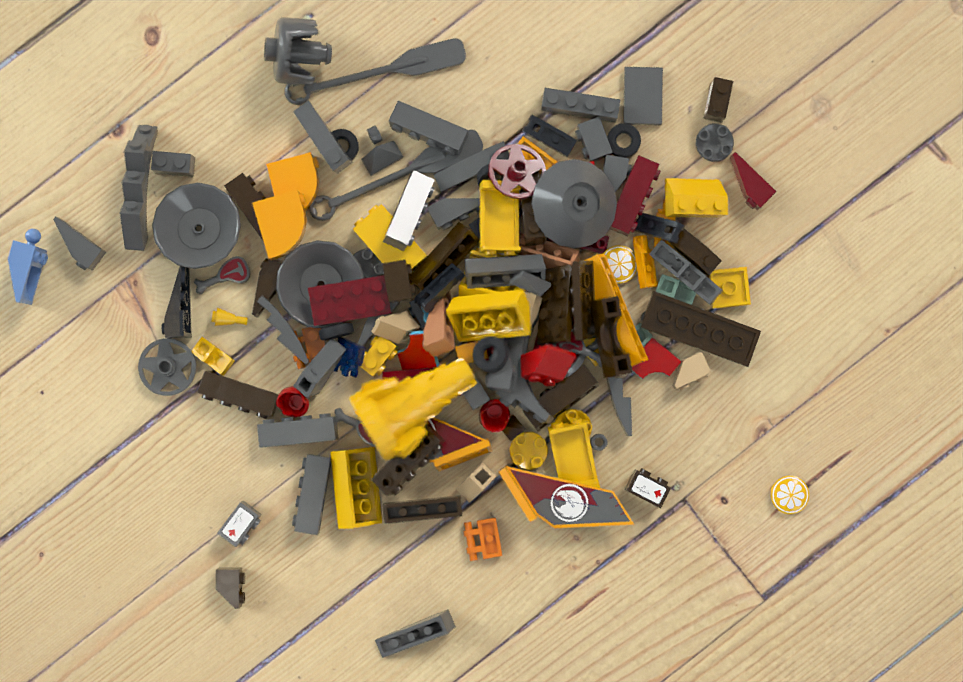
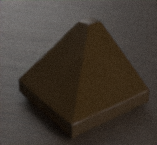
[502,414,526,441]

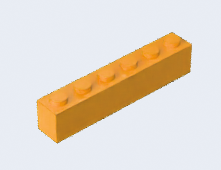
[584,254,648,367]

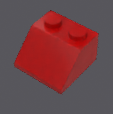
[521,344,576,387]

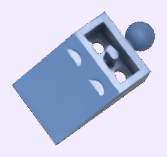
[8,228,48,305]

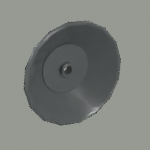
[532,159,617,249]
[152,182,241,269]
[276,240,364,329]

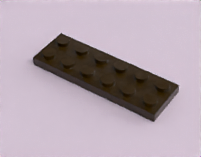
[640,291,761,367]

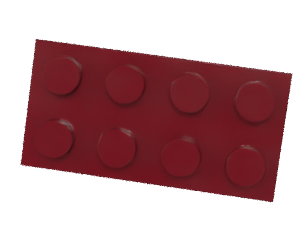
[308,275,391,326]

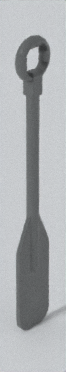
[285,38,466,105]
[309,130,483,221]

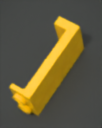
[480,180,521,256]
[353,204,427,271]
[547,417,600,488]

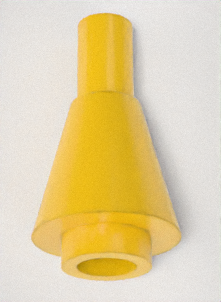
[211,307,248,326]

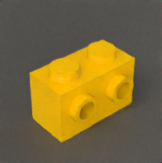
[358,335,398,377]

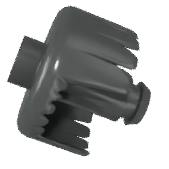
[264,17,332,85]

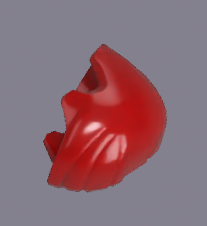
[276,386,309,417]
[479,399,510,433]

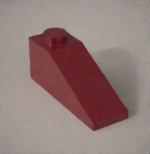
[729,152,777,210]

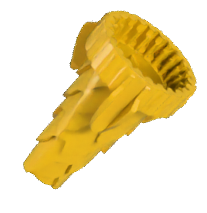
[349,357,477,461]

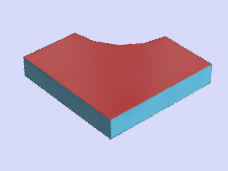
[397,331,439,370]
[632,338,682,379]

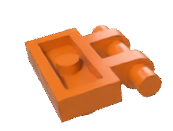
[293,327,326,369]
[463,517,502,561]

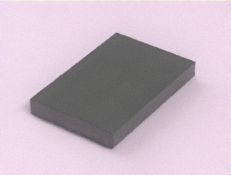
[623,67,663,125]

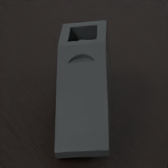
[427,198,480,230]
[294,338,347,398]
[485,338,517,394]

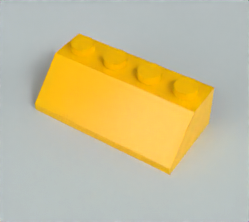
[446,289,531,342]
[330,447,382,529]

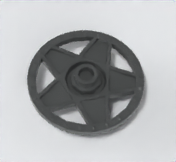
[138,338,196,396]

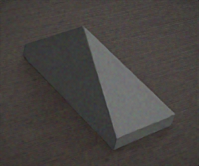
[361,141,403,176]
[509,271,551,296]

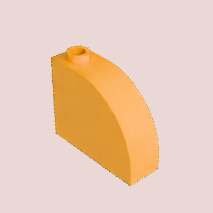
[266,152,319,212]
[252,190,307,260]

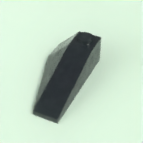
[161,266,192,338]

